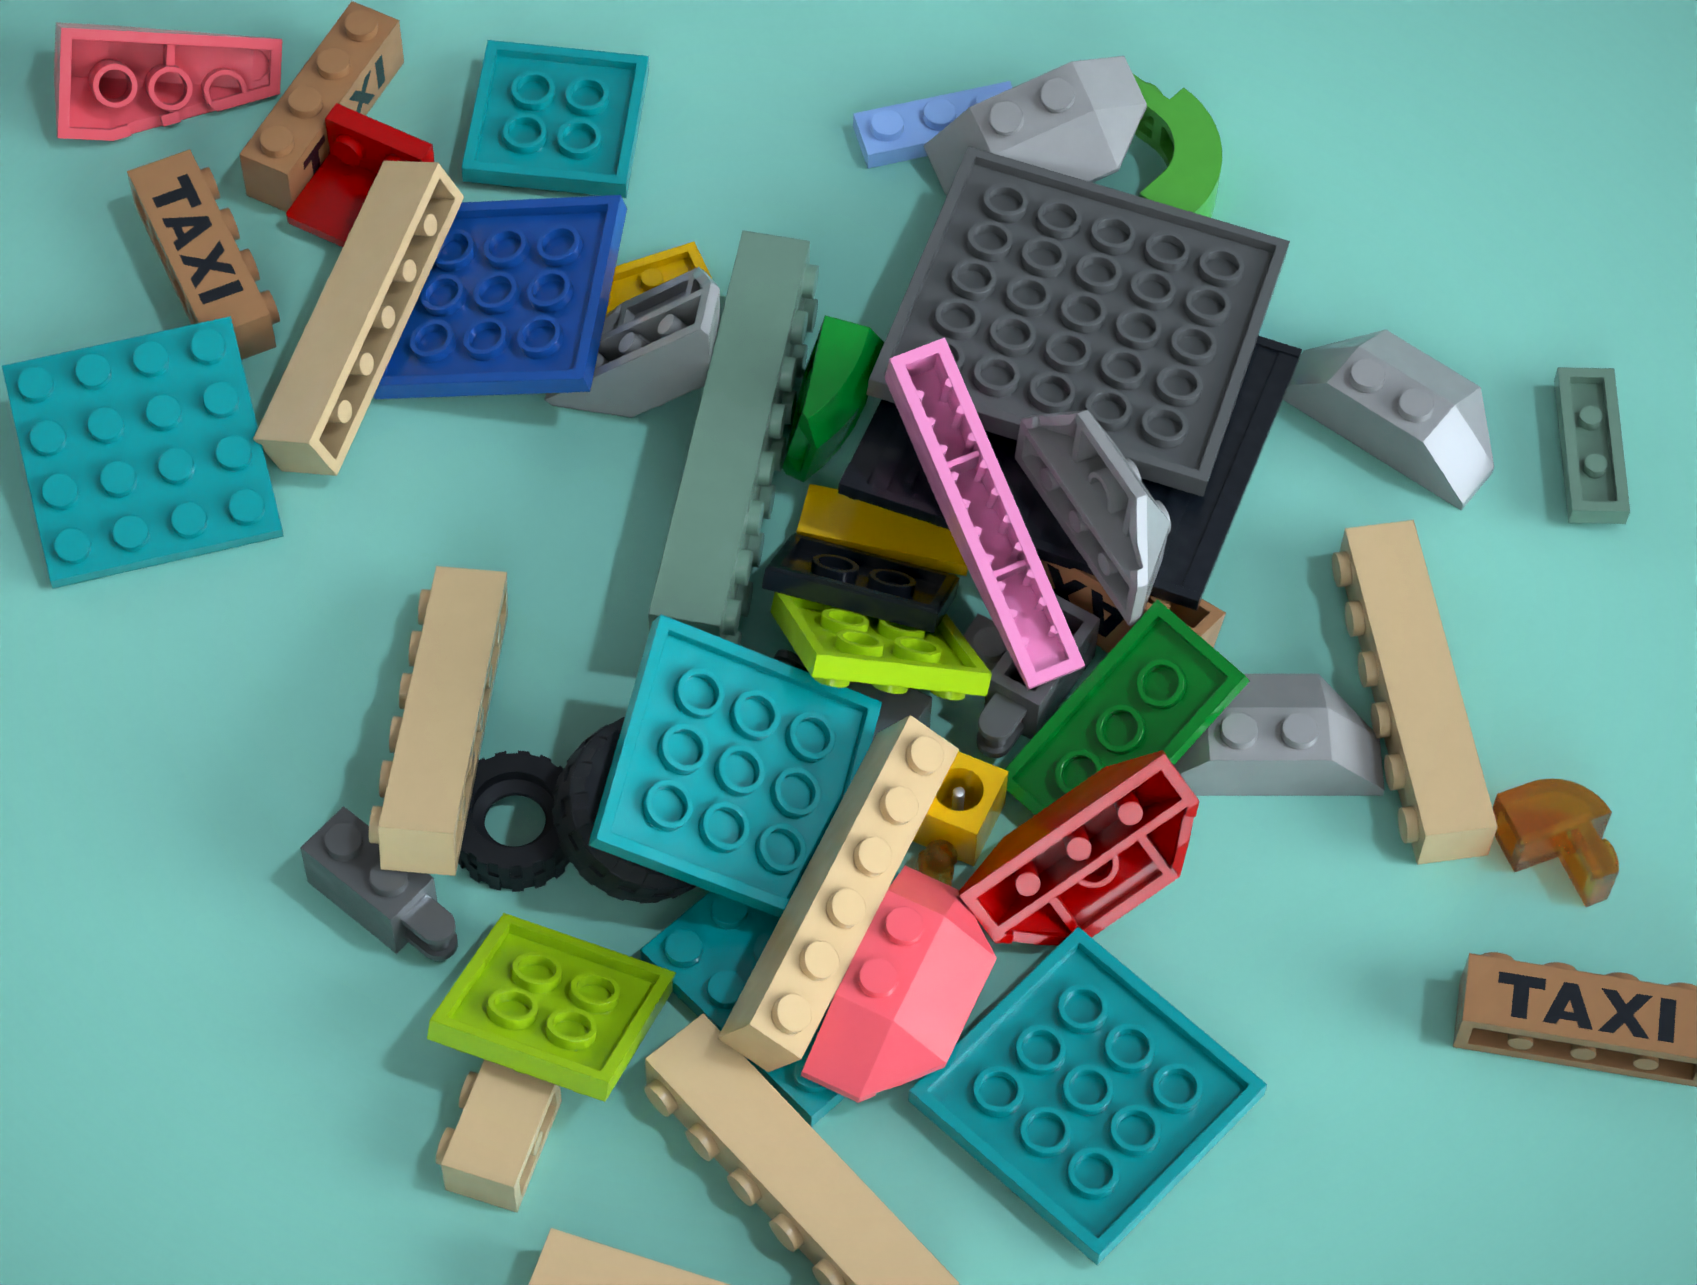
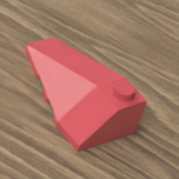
[54,22,282,141]

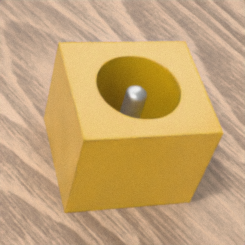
[913,751,1009,866]

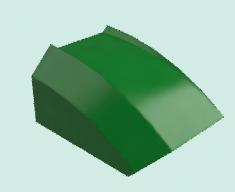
[782,315,885,483]

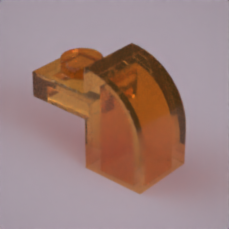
[1492,778,1619,907]

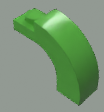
[1133,74,1222,218]

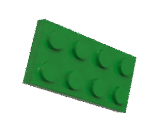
[1004,599,1250,815]

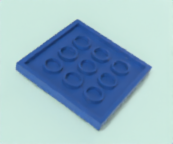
[373,195,627,399]

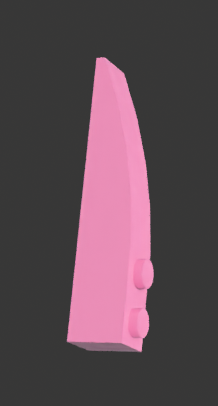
[885,337,1085,690]

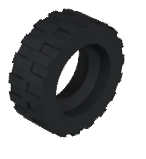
[458,750,571,892]

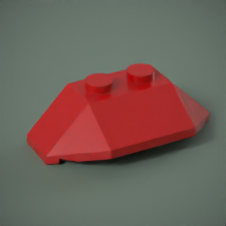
[958,750,1199,946]

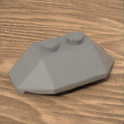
[924,56,1147,197]
[545,267,720,418]
[1283,329,1494,510]
[1015,410,1171,626]
[1174,674,1385,796]

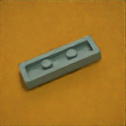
[1554,367,1630,524]

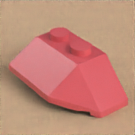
[801,865,997,1103]

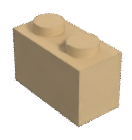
[436,1059,562,1212]

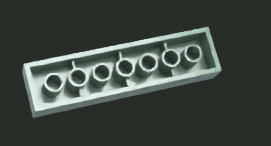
[648,230,819,646]

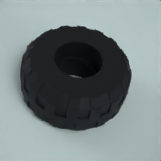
[552,717,697,904]

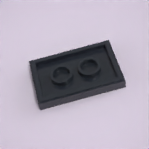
[762,533,960,633]

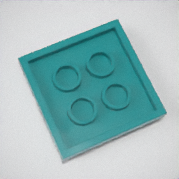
[461,40,649,198]

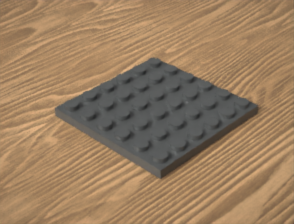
[867,146,1290,497]

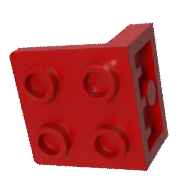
[286,103,435,247]

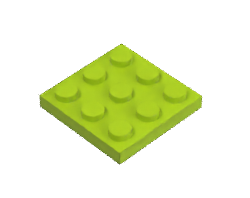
[770,592,992,700]
[427,913,676,1102]

